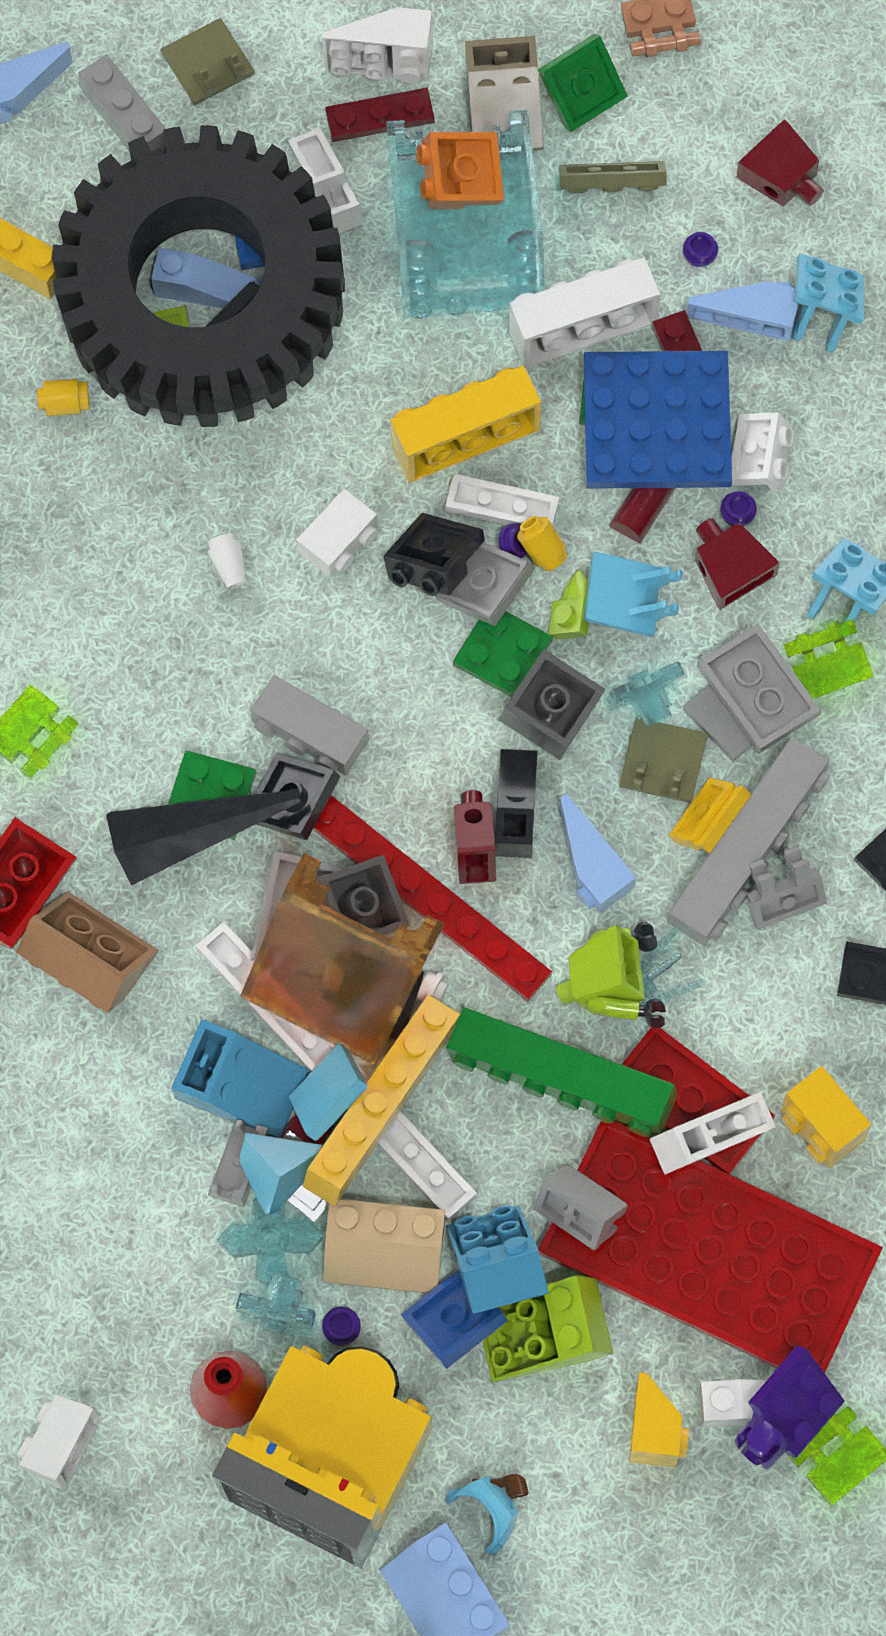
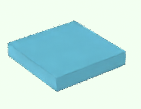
[289,1042,368,1141]

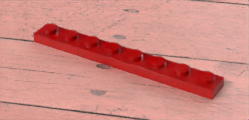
[313,795,552,1002]

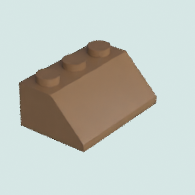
[16,891,159,1013]

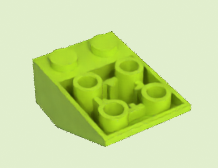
[483,1275,614,1383]

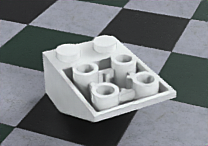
[322,7,433,84]

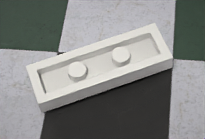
[445,473,559,525]

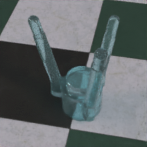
[639,927,705,1006]

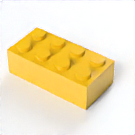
[390,365,541,483]

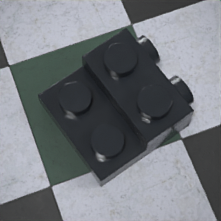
[384,513,485,596]

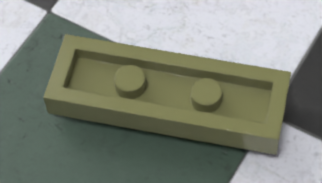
[559,161,667,193]

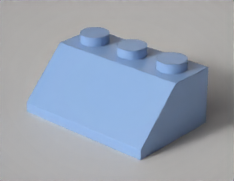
[380,1523,510,1636]

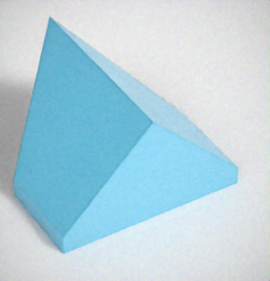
[239,1133,322,1220]

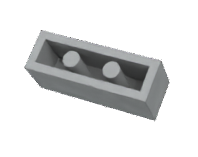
[78,54,166,151]
[250,675,369,776]

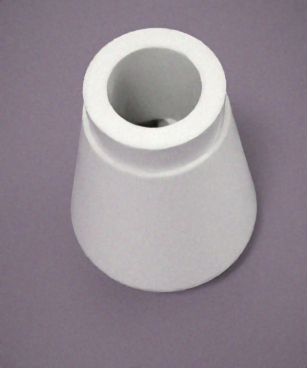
[207,533,247,590]

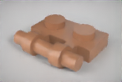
[621,0,701,58]

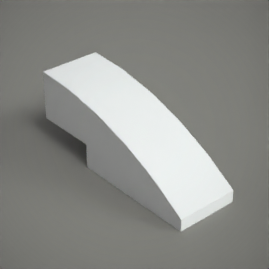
[288,128,364,234]

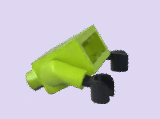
[557,922,666,1029]

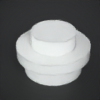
[417,972,448,1002]

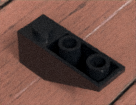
[495,749,538,858]

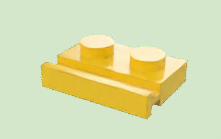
[668,777,751,853]

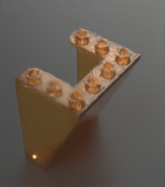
[240,853,444,1065]

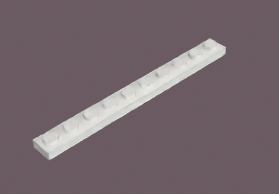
[196,922,477,1222]

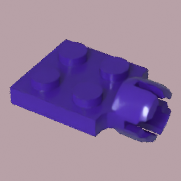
[735,1346,845,1470]

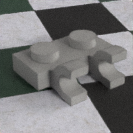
[747,846,827,929]

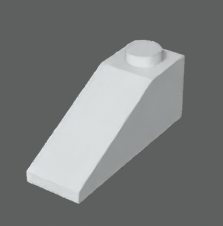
[650,1092,776,1174]
[699,1379,767,1428]

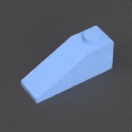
[0,41,73,124]
[151,248,262,309]
[687,281,799,341]
[560,793,636,914]

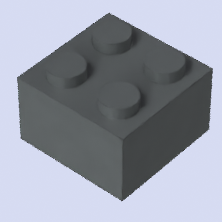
[498,649,606,760]
[302,855,410,956]

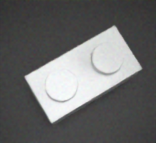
[296,489,378,578]

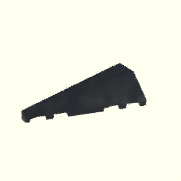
[106,788,303,886]

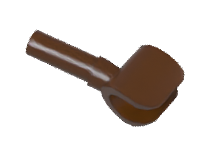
[472,1474,529,1499]

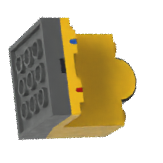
[212,1345,433,1569]

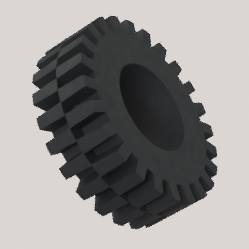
[52,125,345,427]

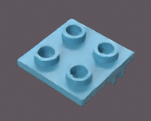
[792,253,865,353]
[807,538,886,639]
[584,551,683,637]

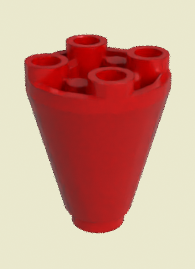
[190,1350,268,1429]

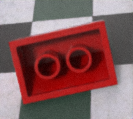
[0,817,77,949]

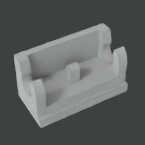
[208,1120,270,1207]
[534,1164,628,1251]

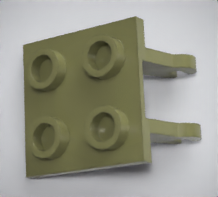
[160,18,255,106]
[619,717,708,803]

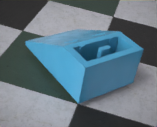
[171,1019,309,1138]
[446,1205,549,1314]

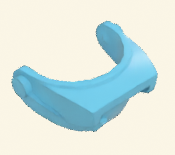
[446,1476,518,1555]

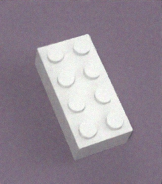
[509,257,660,368]

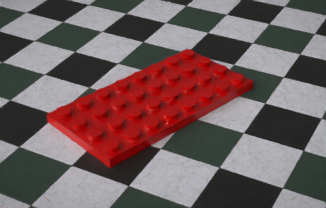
[538,1121,883,1373]

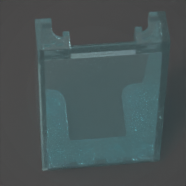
[386,110,545,319]

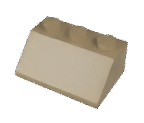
[323,1199,446,1293]

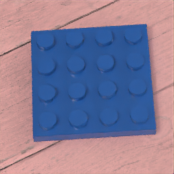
[584,351,732,489]

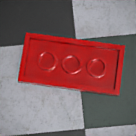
[621,1027,775,1175]

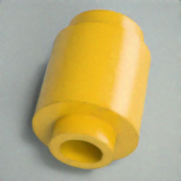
[37,378,90,416]
[517,516,567,571]

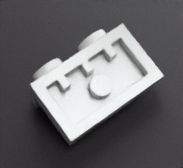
[732,412,794,492]

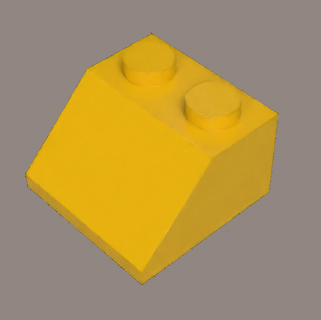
[629,1372,689,1467]

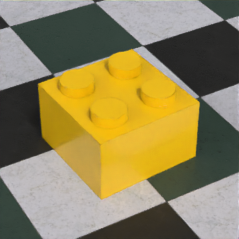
[781,1065,872,1169]

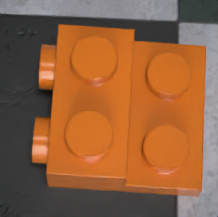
[416,132,504,209]

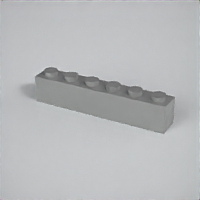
[667,737,830,947]

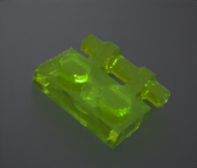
[783,619,874,699]
[0,684,79,779]
[788,1406,886,1508]

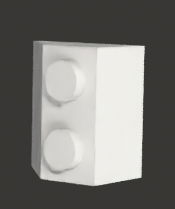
[18,1395,101,1491]

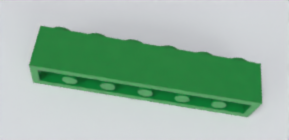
[446,1007,678,1137]

